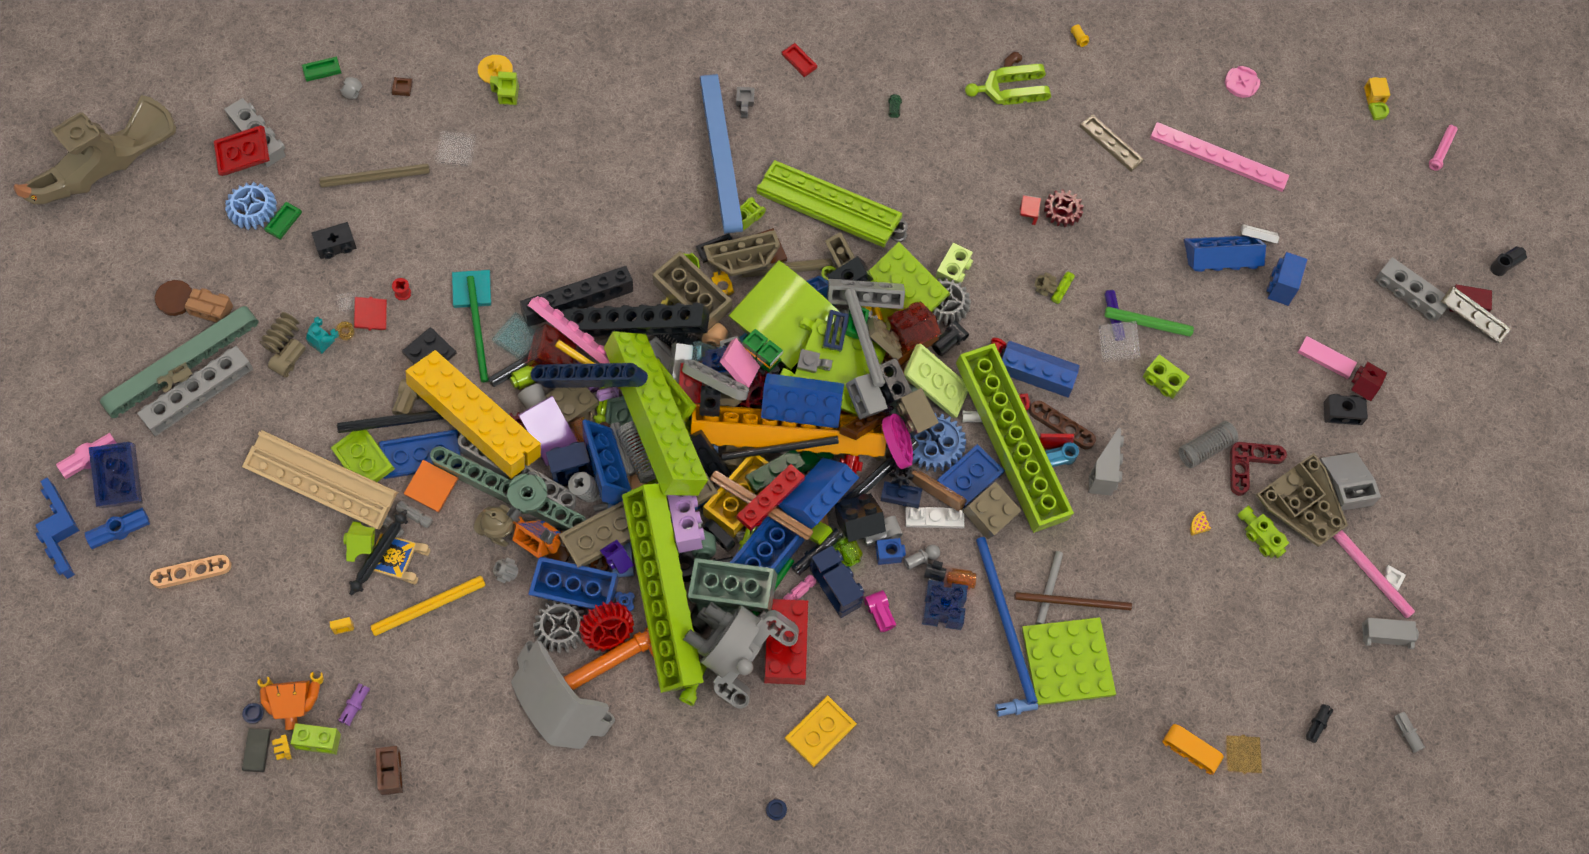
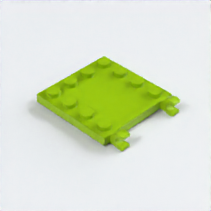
[780,317,886,417]

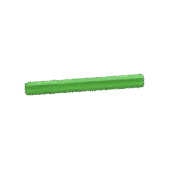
[1104,307,1194,337]

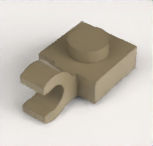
[157,362,192,392]

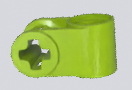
[740,197,766,230]

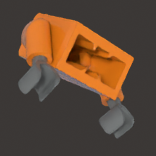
[506,506,562,558]

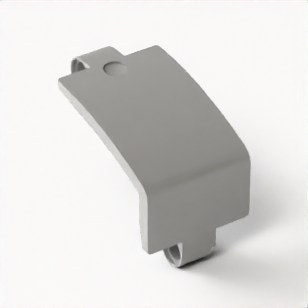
[511,640,615,749]

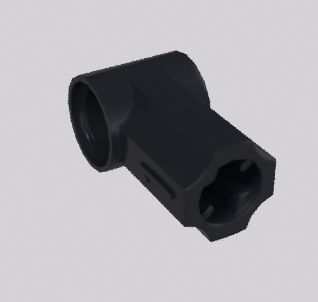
[1490,246,1527,276]
[932,321,969,356]

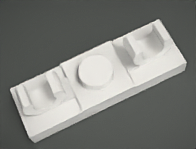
[905,507,964,528]

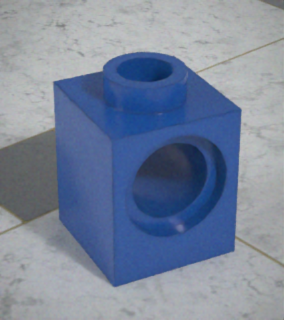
[875,538,906,565]

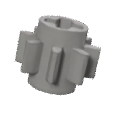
[493,557,518,583]

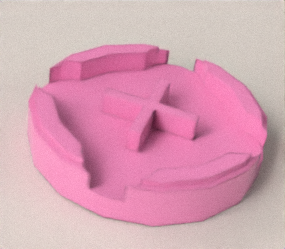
[1225,66,1260,98]

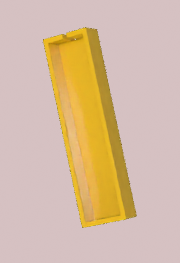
[405,350,541,479]

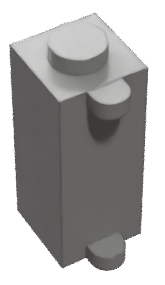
[1362,618,1419,649]

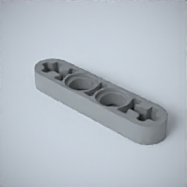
[682,359,749,400]

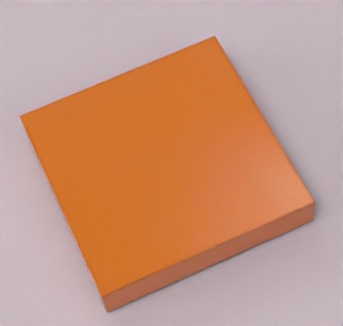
[404,460,458,513]

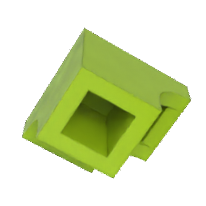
[490,72,519,105]
[343,521,375,562]

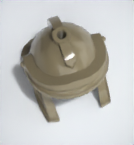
[474,504,515,547]

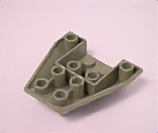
[1256,453,1348,547]

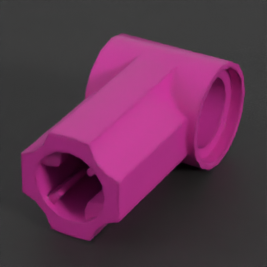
[864,590,896,633]

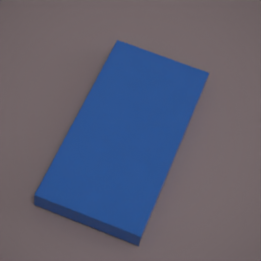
[379,429,462,479]

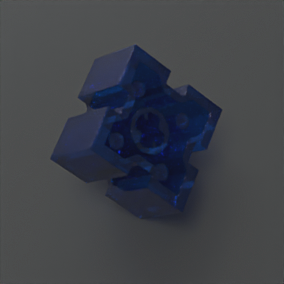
[922,580,968,630]

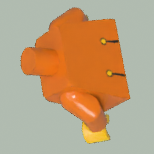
[257,672,324,730]

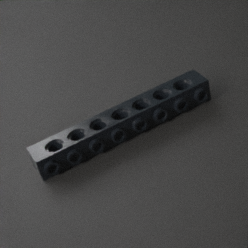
[560,303,710,337]

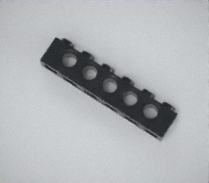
[520,266,633,327]

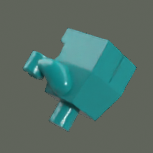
[306,316,339,354]

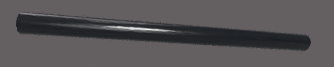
[722,436,839,461]

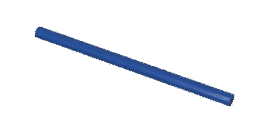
[976,537,1038,705]

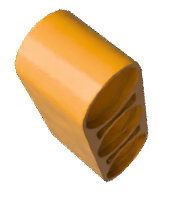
[1162,724,1224,775]

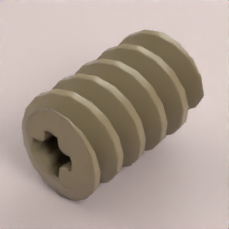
[260,312,299,354]

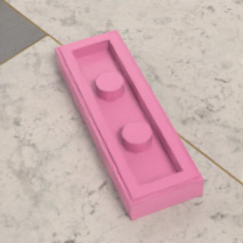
[1297,336,1357,379]

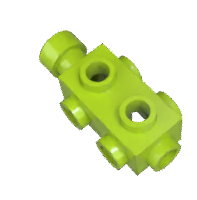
[1237,505,1289,558]

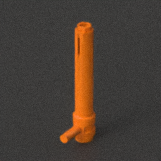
[563,627,654,690]

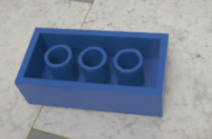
[761,373,844,428]

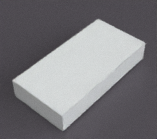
[1241,224,1279,243]

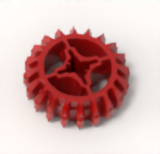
[579,601,634,652]

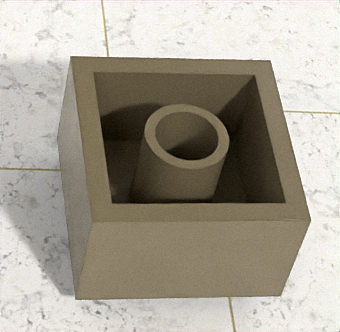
[895,388,939,436]
[963,481,1021,539]

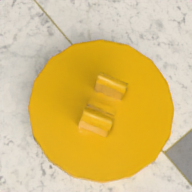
[478,55,513,84]

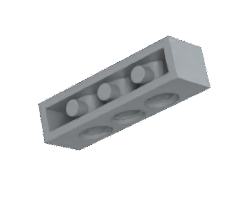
[224,98,286,167]
[1375,257,1448,322]
[827,279,905,309]

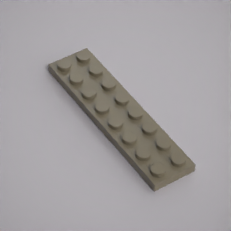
[559,473,718,568]

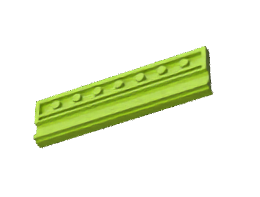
[756,160,902,248]

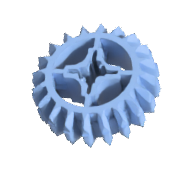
[225,182,277,230]

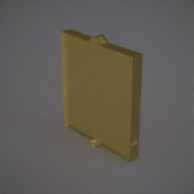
[1226,734,1262,774]

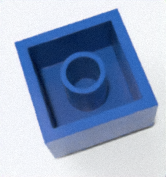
[1266,252,1308,306]

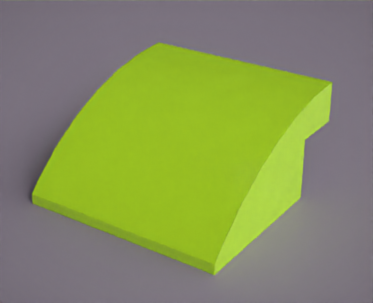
[728,260,840,370]

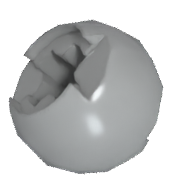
[340,77,363,100]

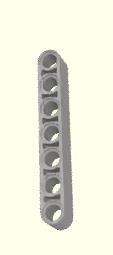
[458,434,576,510]

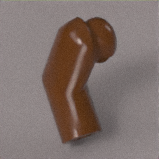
[1004,52,1022,67]

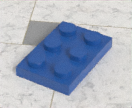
[937,444,1005,508]

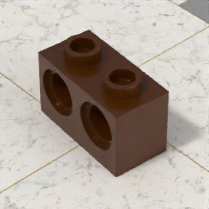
[375,746,403,795]

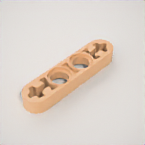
[150,555,231,589]

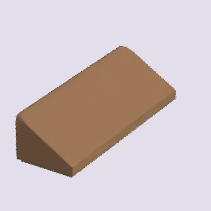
[912,470,967,512]

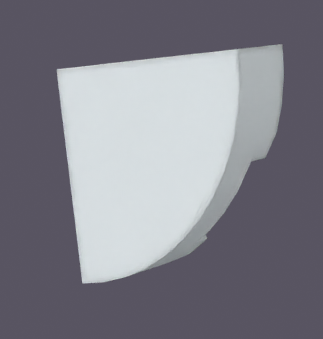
[1385,565,1406,591]

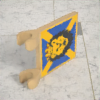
[373,532,430,585]

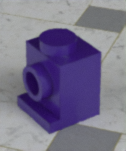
[600,540,634,574]

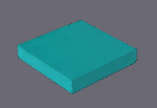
[452,270,492,308]

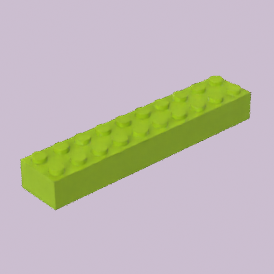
[604,332,708,496]
[955,343,1074,533]
[622,483,704,693]

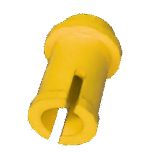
[1070,24,1089,47]

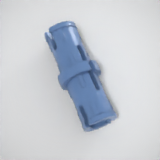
[995,699,1038,717]

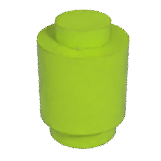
[510,365,536,390]

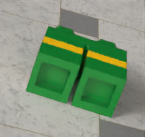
[743,329,783,373]

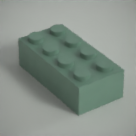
[688,558,777,613]

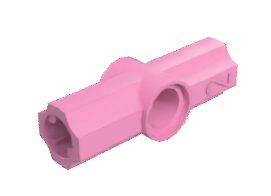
[56,433,119,479]

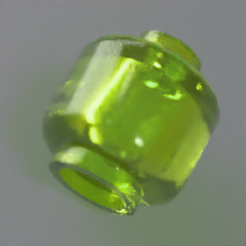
[835,538,863,567]

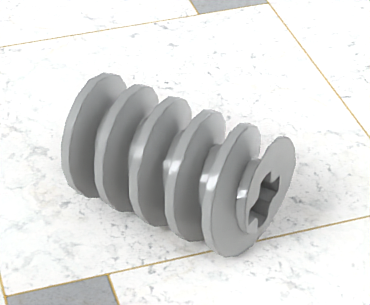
[568,472,601,503]

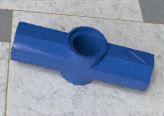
[85,507,150,549]

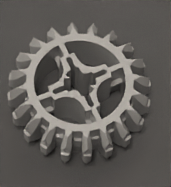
[928,277,971,326]
[533,601,585,654]

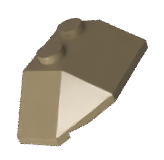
[703,230,780,276]

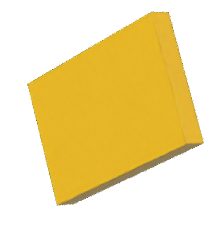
[784,695,857,768]

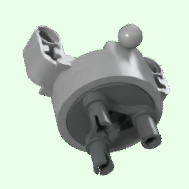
[683,601,799,709]

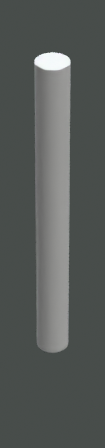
[1036,551,1063,624]

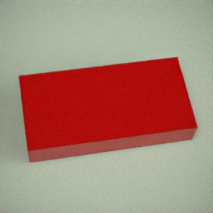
[782,43,818,77]

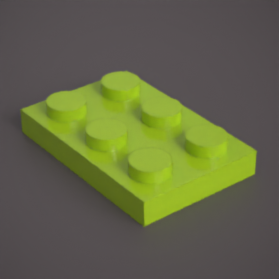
[331,430,395,482]

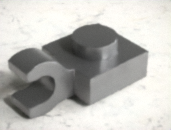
[736,87,755,118]
[797,349,833,373]

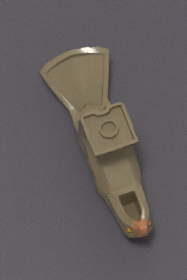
[14,95,177,205]

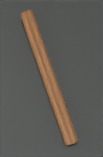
[710,471,813,540]

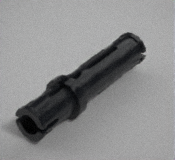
[791,528,844,576]

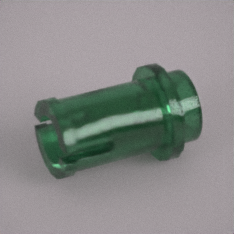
[888,94,902,118]

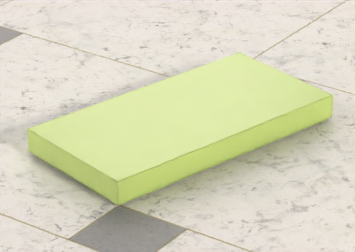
[904,343,968,418]

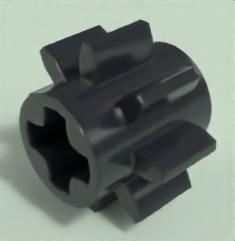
[889,464,914,488]
[924,560,947,586]

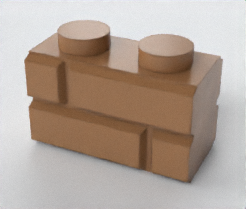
[185,288,233,323]

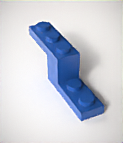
[35,477,80,579]

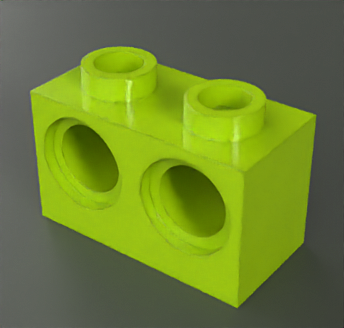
[1143,354,1190,399]
[290,723,341,755]

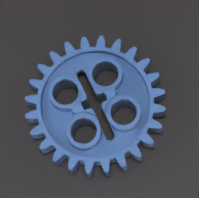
[910,413,966,472]

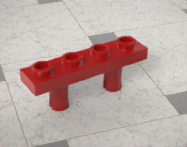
[736,464,805,531]

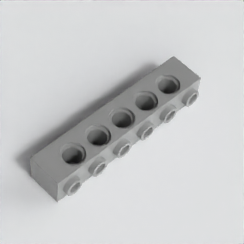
[137,346,253,436]

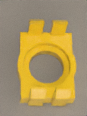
[711,270,734,296]
[272,734,292,760]

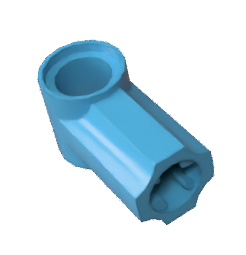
[1045,442,1079,467]

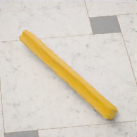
[370,576,485,636]

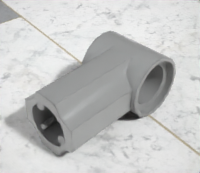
[863,516,903,546]

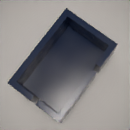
[810,546,864,618]

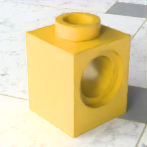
[1364,77,1390,105]

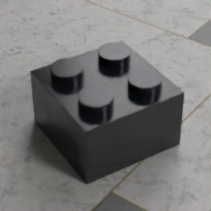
[834,493,886,542]

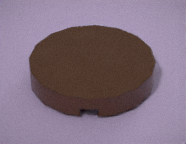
[155,280,192,316]

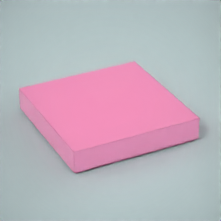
[720,338,760,388]

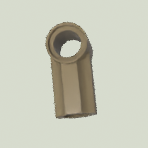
[268,339,306,378]
[392,379,419,415]

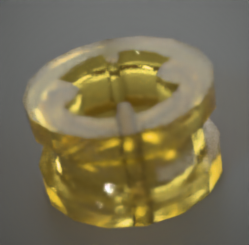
[336,321,355,340]

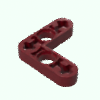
[1230,442,1287,496]

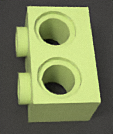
[935,243,973,284]

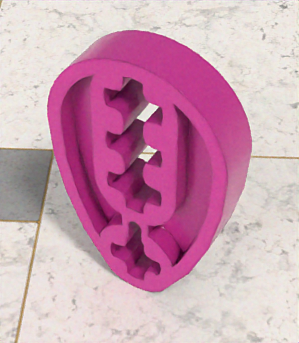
[882,414,913,469]

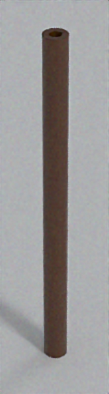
[1014,592,1132,611]

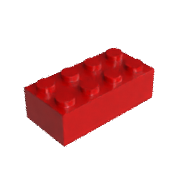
[764,599,808,685]

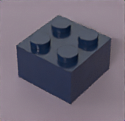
[546,441,594,486]

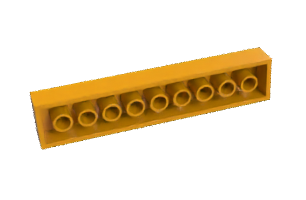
[691,404,886,457]

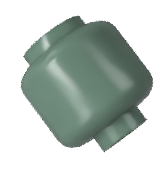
[692,530,716,560]

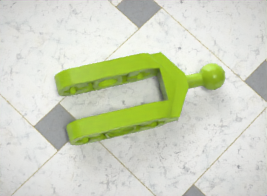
[965,64,1051,105]

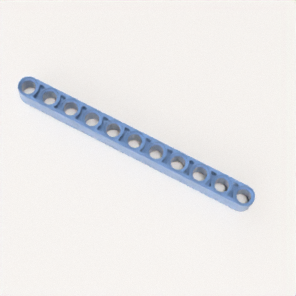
[700,74,743,234]

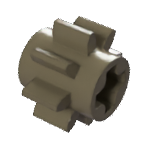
[1035,272,1058,297]

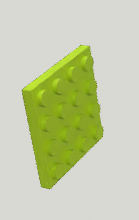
[861,242,950,343]
[1022,617,1116,705]

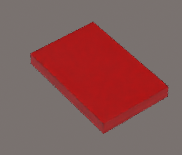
[214,125,270,176]

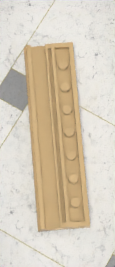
[242,430,399,530]

